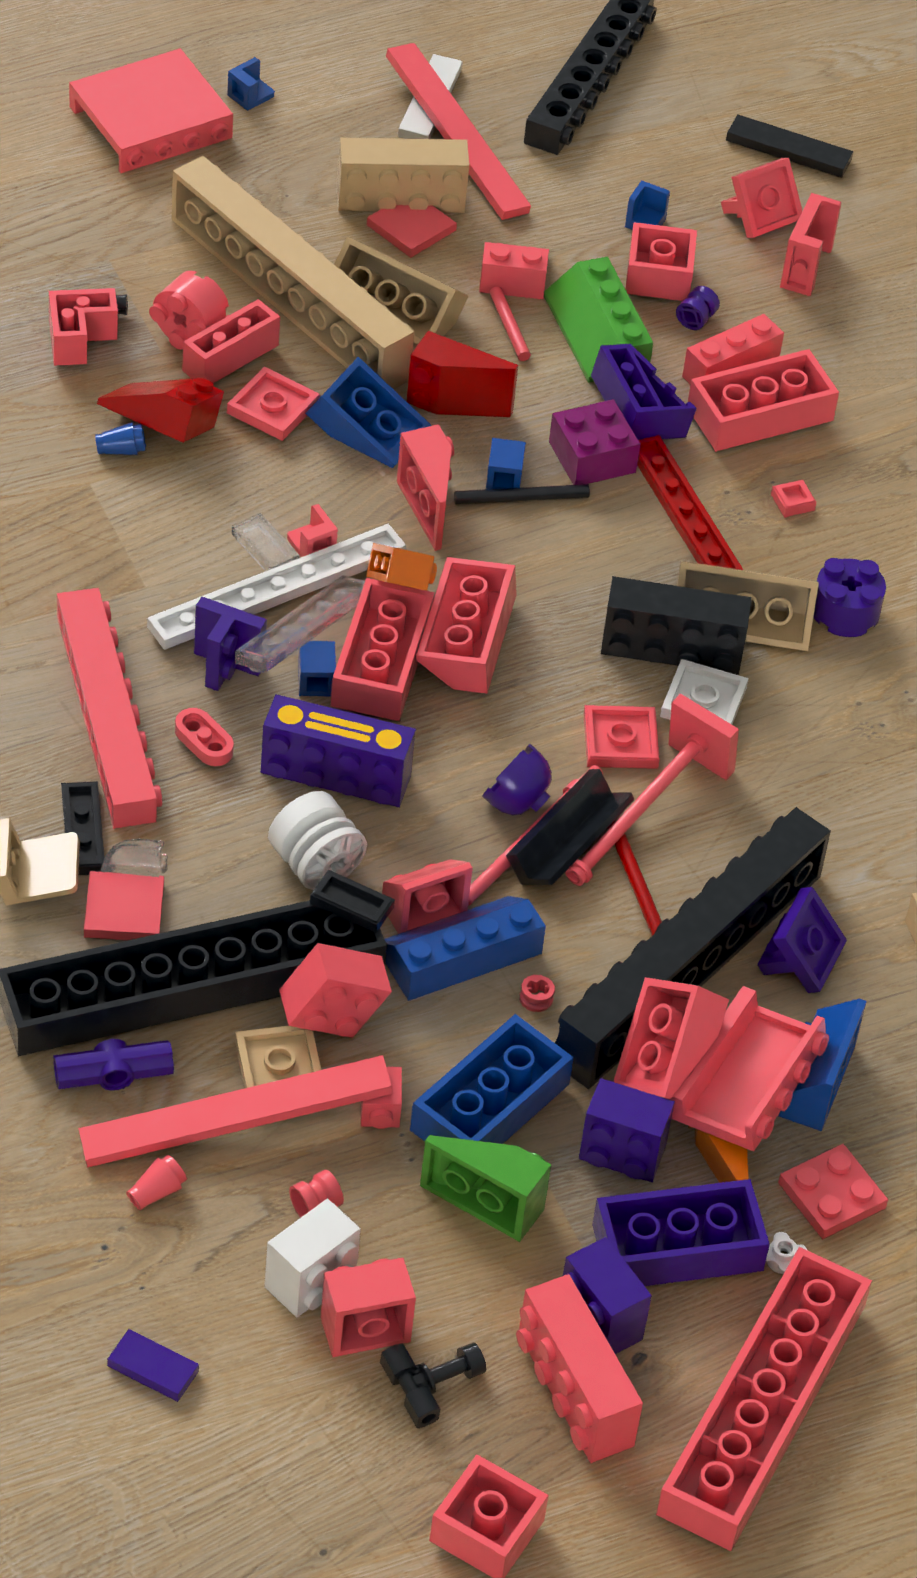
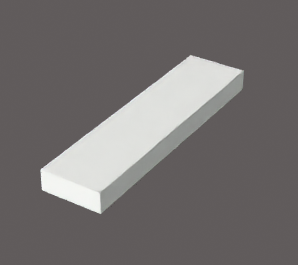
[398,54,463,139]

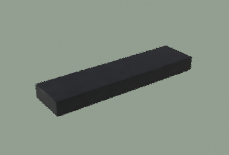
[726,114,853,178]

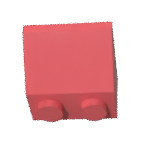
[479,242,549,299]
[382,859,473,934]

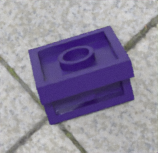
[194,596,267,691]
[757,887,847,993]

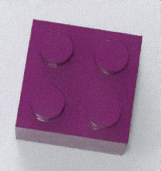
[549,399,640,485]

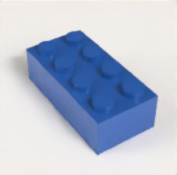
[410,1014,574,1144]

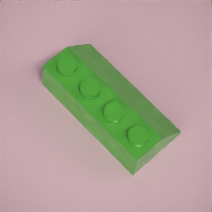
[544,257,653,383]

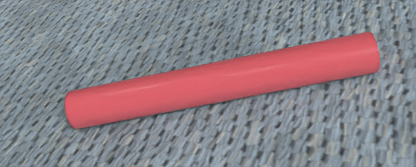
[489,286,531,361]

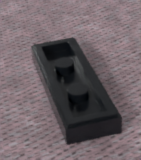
[61,781,105,875]

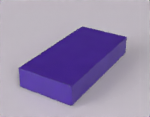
[107,1329,199,1402]

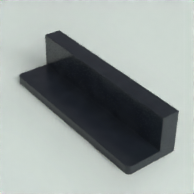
[506,769,634,885]

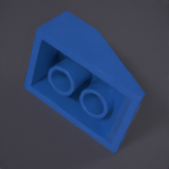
[305,357,431,468]

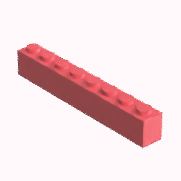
[57,588,162,829]

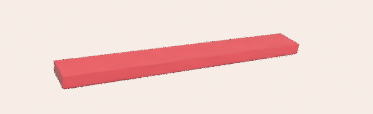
[386,43,531,220]
[78,1055,393,1168]

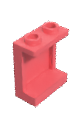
[780,193,841,296]

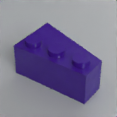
[591,344,697,440]

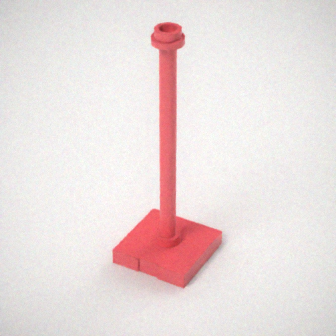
[565,693,739,886]

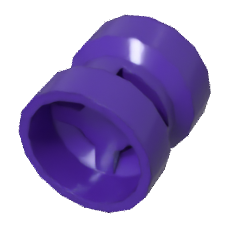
[676,286,720,330]

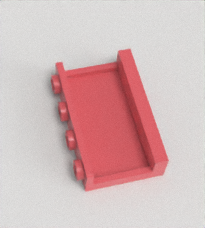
[670,986,829,1152]

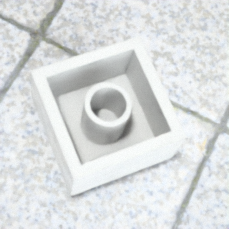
[265,1198,361,1318]

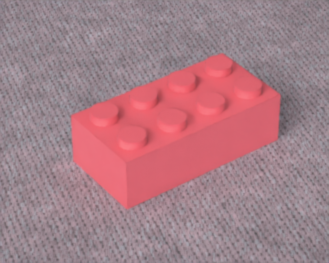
[688,349,839,452]
[330,578,435,722]
[516,1274,643,1463]

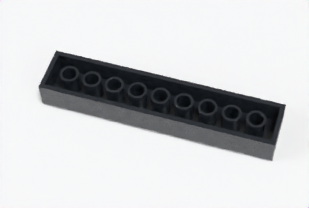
[555,807,831,1090]
[0,900,387,1057]

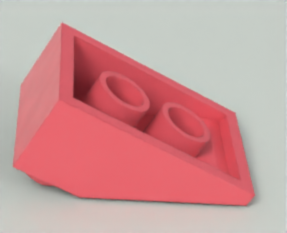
[397,424,454,551]
[613,977,729,1100]

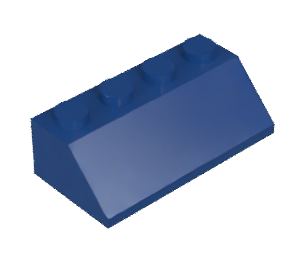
[385,896,546,1001]

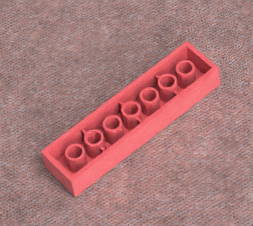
[656,1247,872,1551]

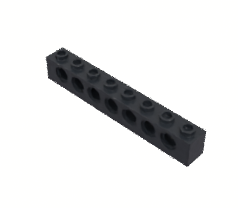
[524,0,657,155]

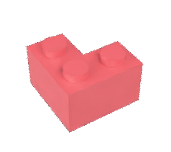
[49,288,118,366]

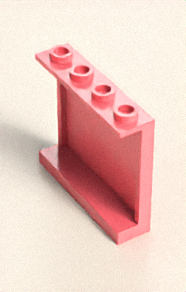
[69,48,233,173]

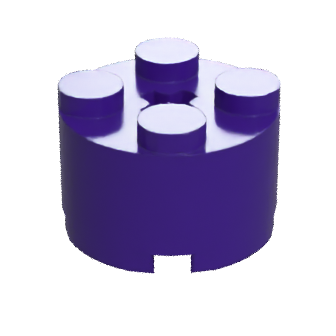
[813,558,886,637]

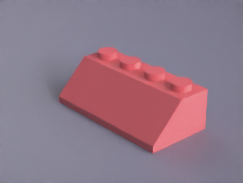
[416,557,517,694]

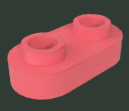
[175,708,234,766]

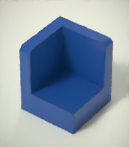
[227,57,275,111]
[625,180,670,230]

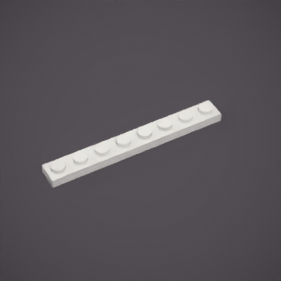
[147,523,406,650]

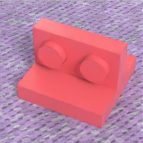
[721,158,802,238]

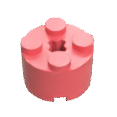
[149,271,229,350]

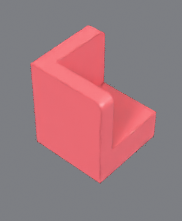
[287,504,338,557]

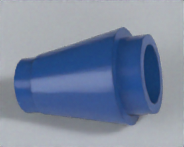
[95,422,146,455]

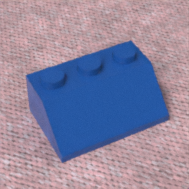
[778,998,867,1131]

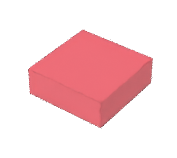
[771,480,817,518]

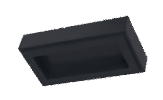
[310,870,395,933]

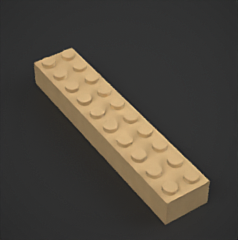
[172,156,414,389]

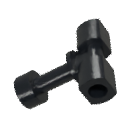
[380,1342,486,1428]

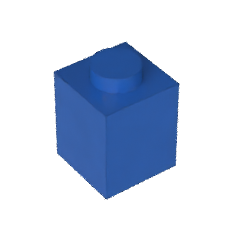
[486,438,526,489]
[298,641,336,697]

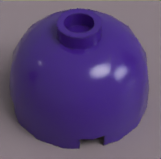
[482,744,552,815]

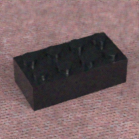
[601,576,752,675]

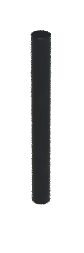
[454,484,590,505]

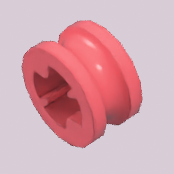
[520,975,555,1012]

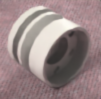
[268,791,367,890]

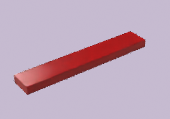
[637,435,744,570]

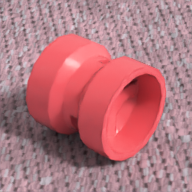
[289,1170,344,1217]

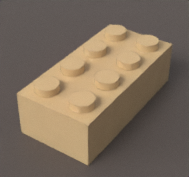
[337,137,469,213]

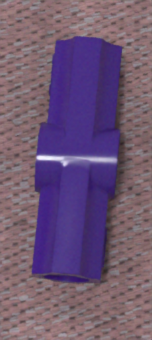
[53,1039,174,1091]

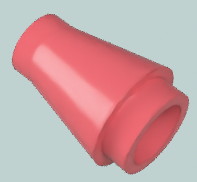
[126,1155,187,1211]

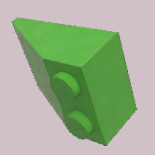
[420,1135,551,1242]

